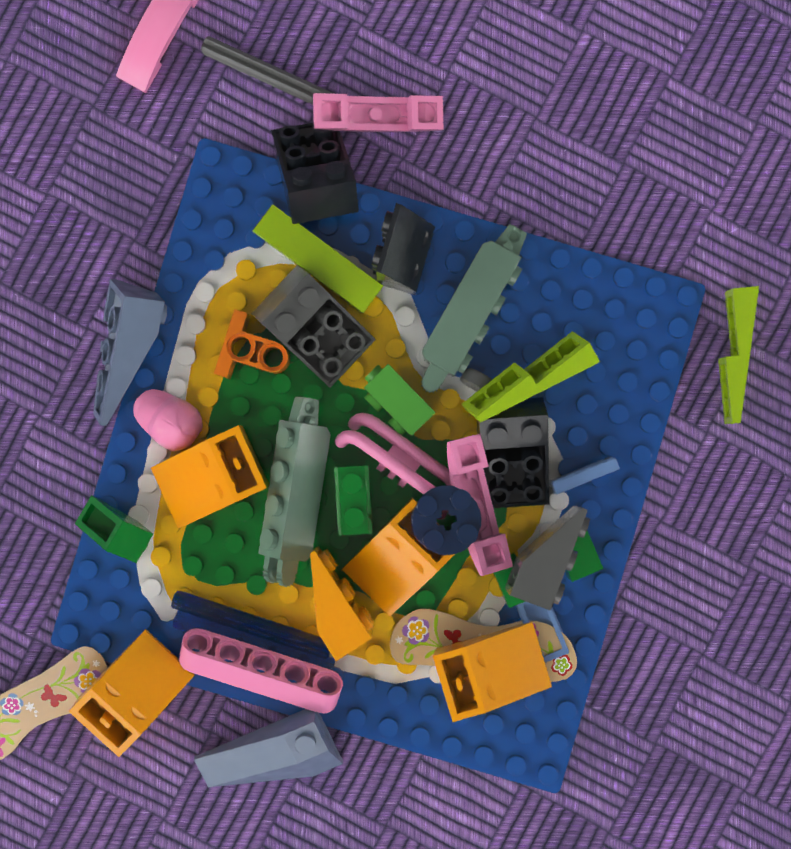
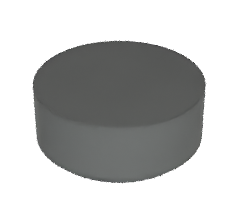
[460,368,492,391]

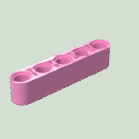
[179,628,343,714]

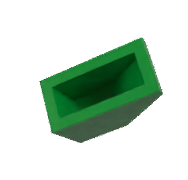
[75,495,153,563]

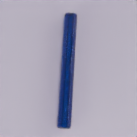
[171,590,330,659]
[173,609,335,670]

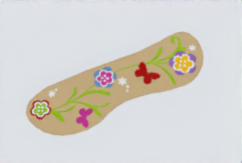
[390,609,577,682]
[0,646,107,760]

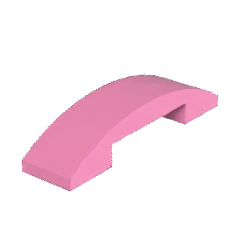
[116,0,199,93]
[313,93,444,132]
[447,434,513,576]

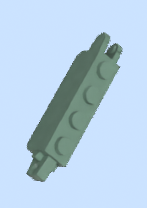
[421,224,527,393]
[258,397,331,587]

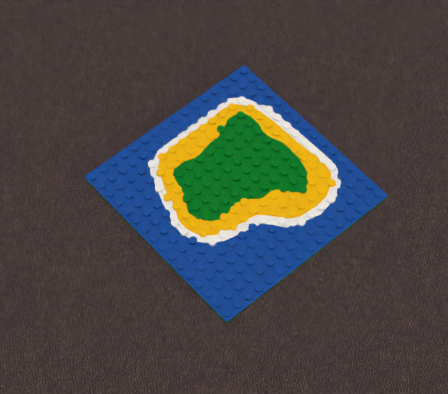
[51,138,705,793]

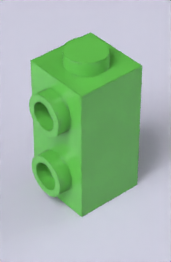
[364,364,436,436]

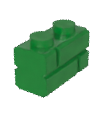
[334,465,373,536]

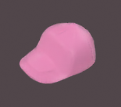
[133,389,203,452]

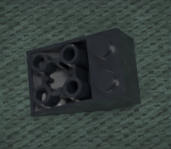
[271,122,359,224]
[371,203,435,295]
[477,397,549,508]

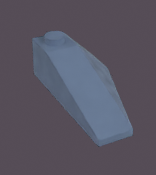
[93,279,167,426]
[194,709,343,787]

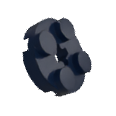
[411,485,481,555]

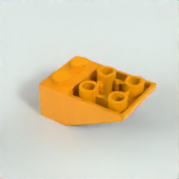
[151,425,269,529]
[342,497,455,616]
[310,546,374,661]
[433,621,552,722]
[68,629,195,757]

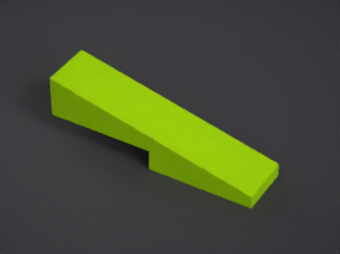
[252,204,383,313]
[718,286,759,424]
[462,331,600,423]

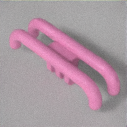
[335,413,451,520]

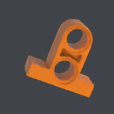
[214,309,290,379]

